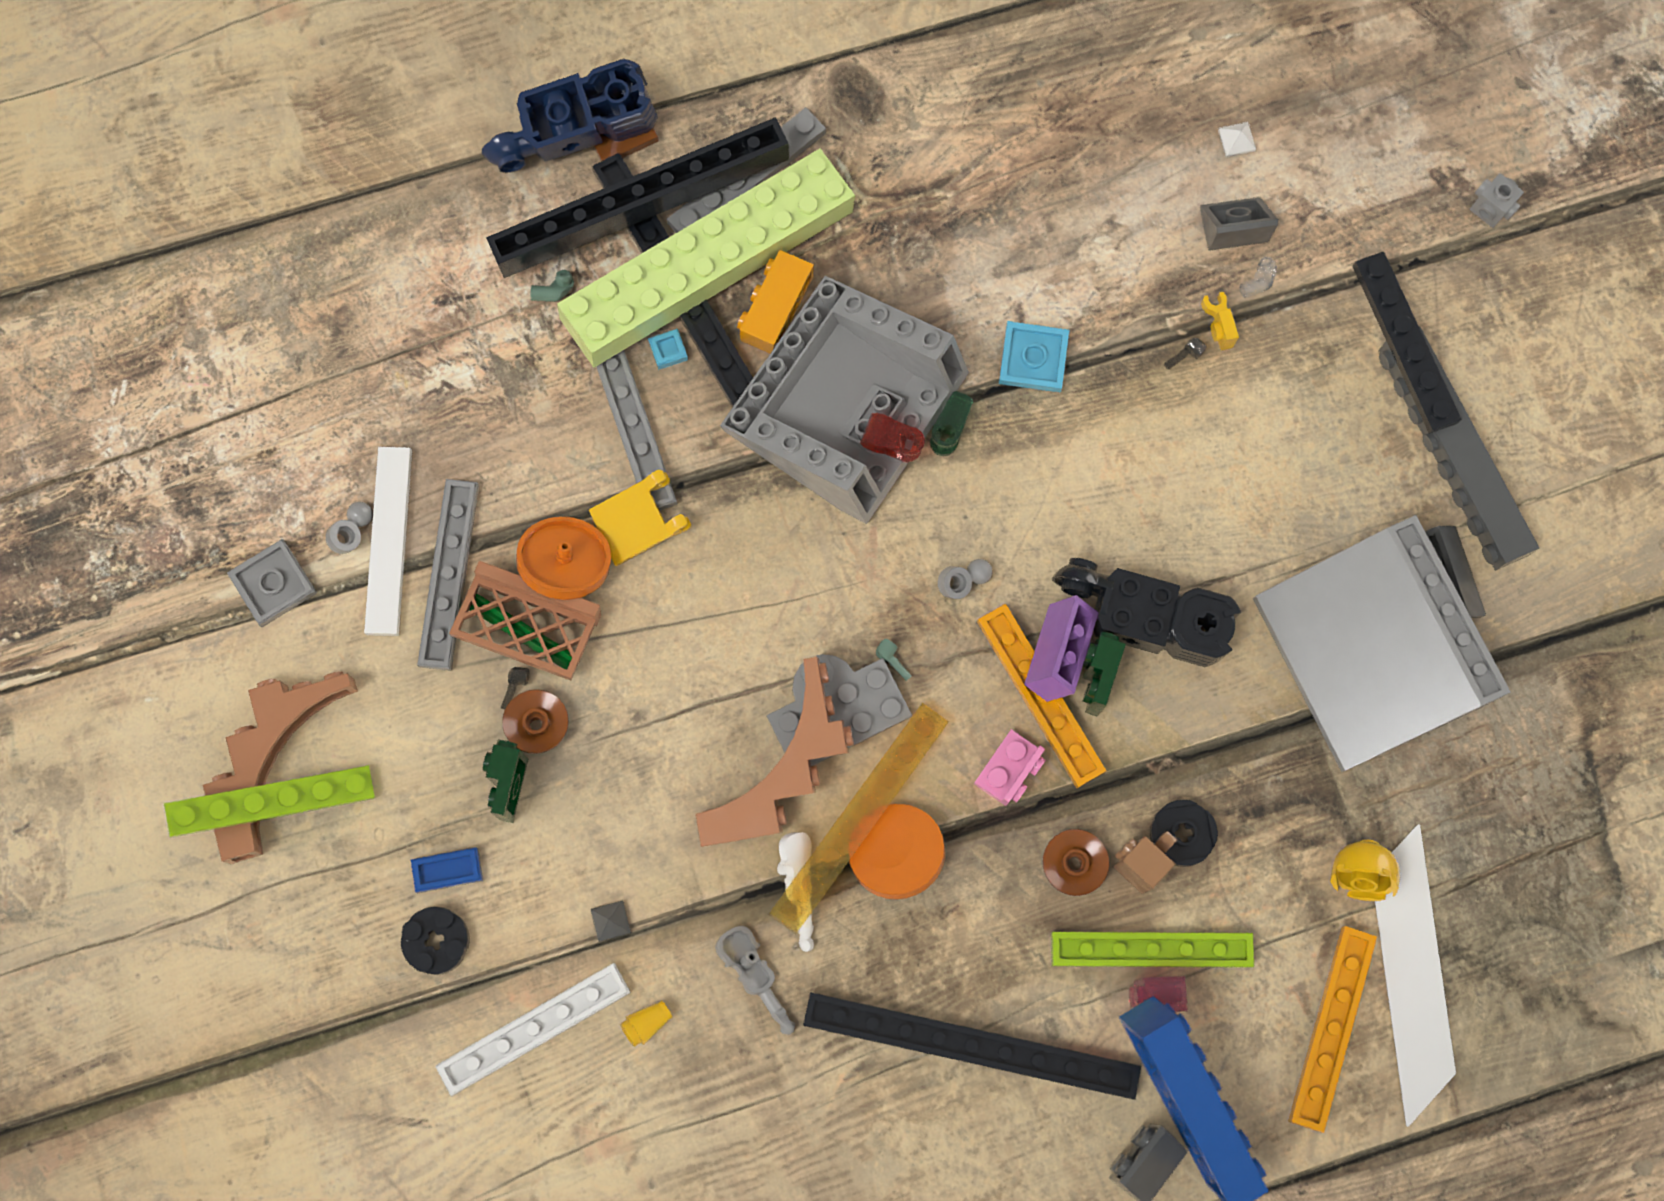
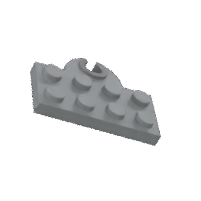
[766,654,912,766]

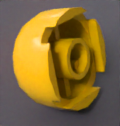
[1330,839,1400,901]

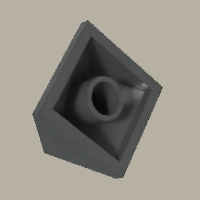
[1200,197,1278,251]

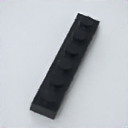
[1352,251,1462,434]

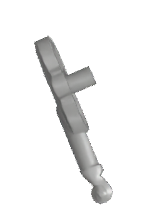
[715,926,795,1035]

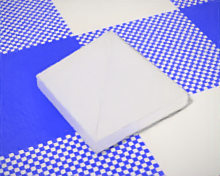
[1218,122,1256,157]

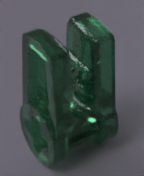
[929,391,973,456]

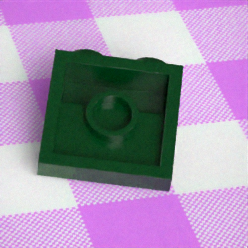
[1082,632,1126,717]
[483,740,529,823]

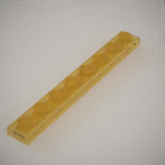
[769,703,949,935]

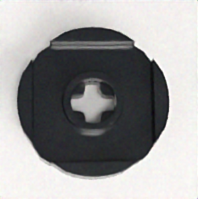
[1150,800,1218,867]
[401,907,470,975]

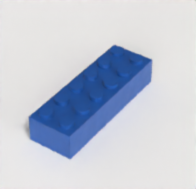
[1119,996,1269,1201]

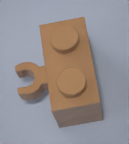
[1113,831,1177,894]

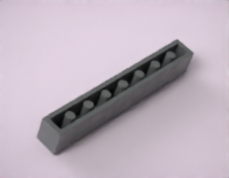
[1378,326,1540,571]

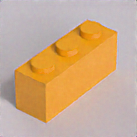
[737,250,814,354]

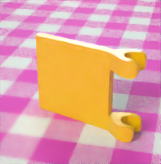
[589,470,692,566]

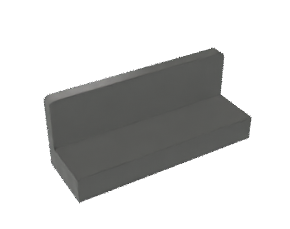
[1425,526,1486,618]

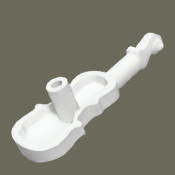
[777,832,814,952]

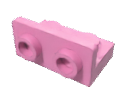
[974,729,1046,806]

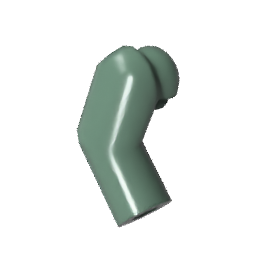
[530,270,574,302]

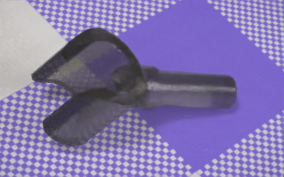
[1164,337,1207,370]
[500,667,530,710]

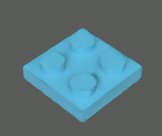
[999,321,1069,393]

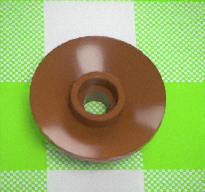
[502,690,569,754]
[1043,829,1109,896]

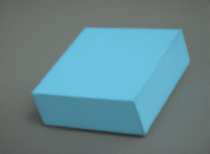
[648,329,688,370]

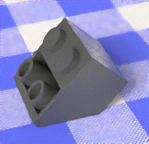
[1109,1124,1188,1201]

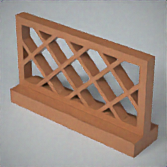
[449,561,601,681]

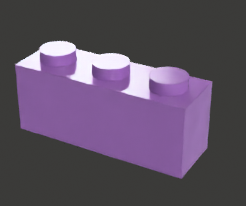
[1024,595,1098,702]

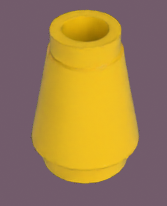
[620,1000,672,1047]

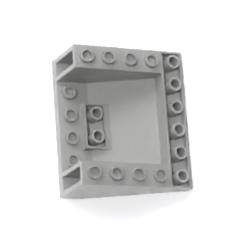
[720,276,969,524]
[1253,515,1511,772]

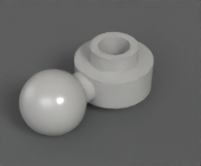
[326,502,373,554]
[938,559,992,599]

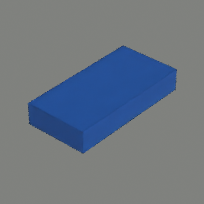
[411,847,483,893]

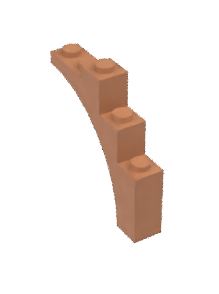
[696,657,854,847]
[203,672,357,864]

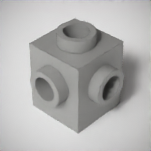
[1469,173,1524,228]

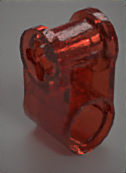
[860,413,925,463]

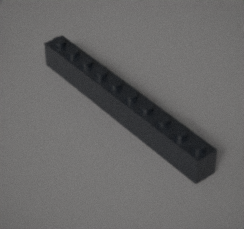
[486,117,789,278]

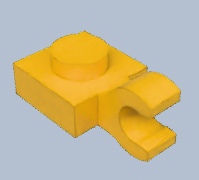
[1201,292,1239,351]

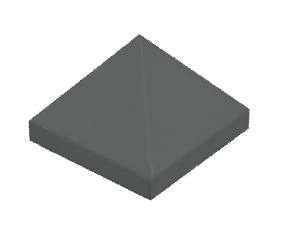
[591,900,631,942]

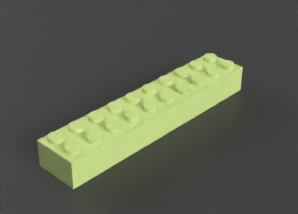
[557,148,855,368]

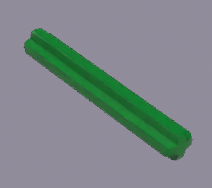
[469,594,572,670]

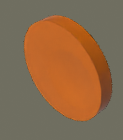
[516,517,611,600]
[848,804,945,899]

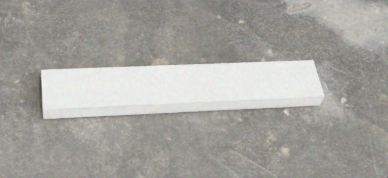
[364,447,412,636]
[435,963,631,1096]

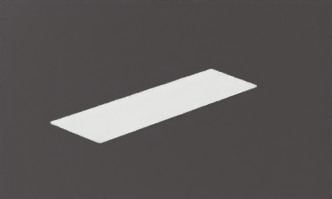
[1375,824,1456,1127]

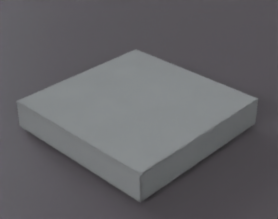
[227,539,317,627]

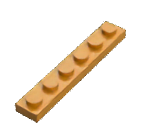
[977,604,1106,788]
[1288,926,1377,1133]

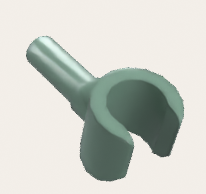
[876,639,912,681]

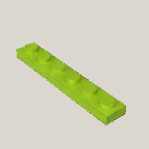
[164,765,375,838]
[1051,932,1254,968]

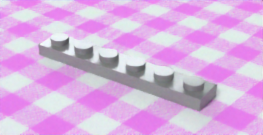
[667,107,826,233]

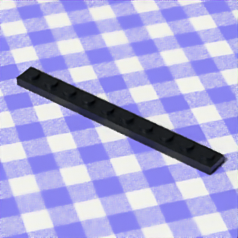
[592,153,753,408]
[803,992,1141,1100]

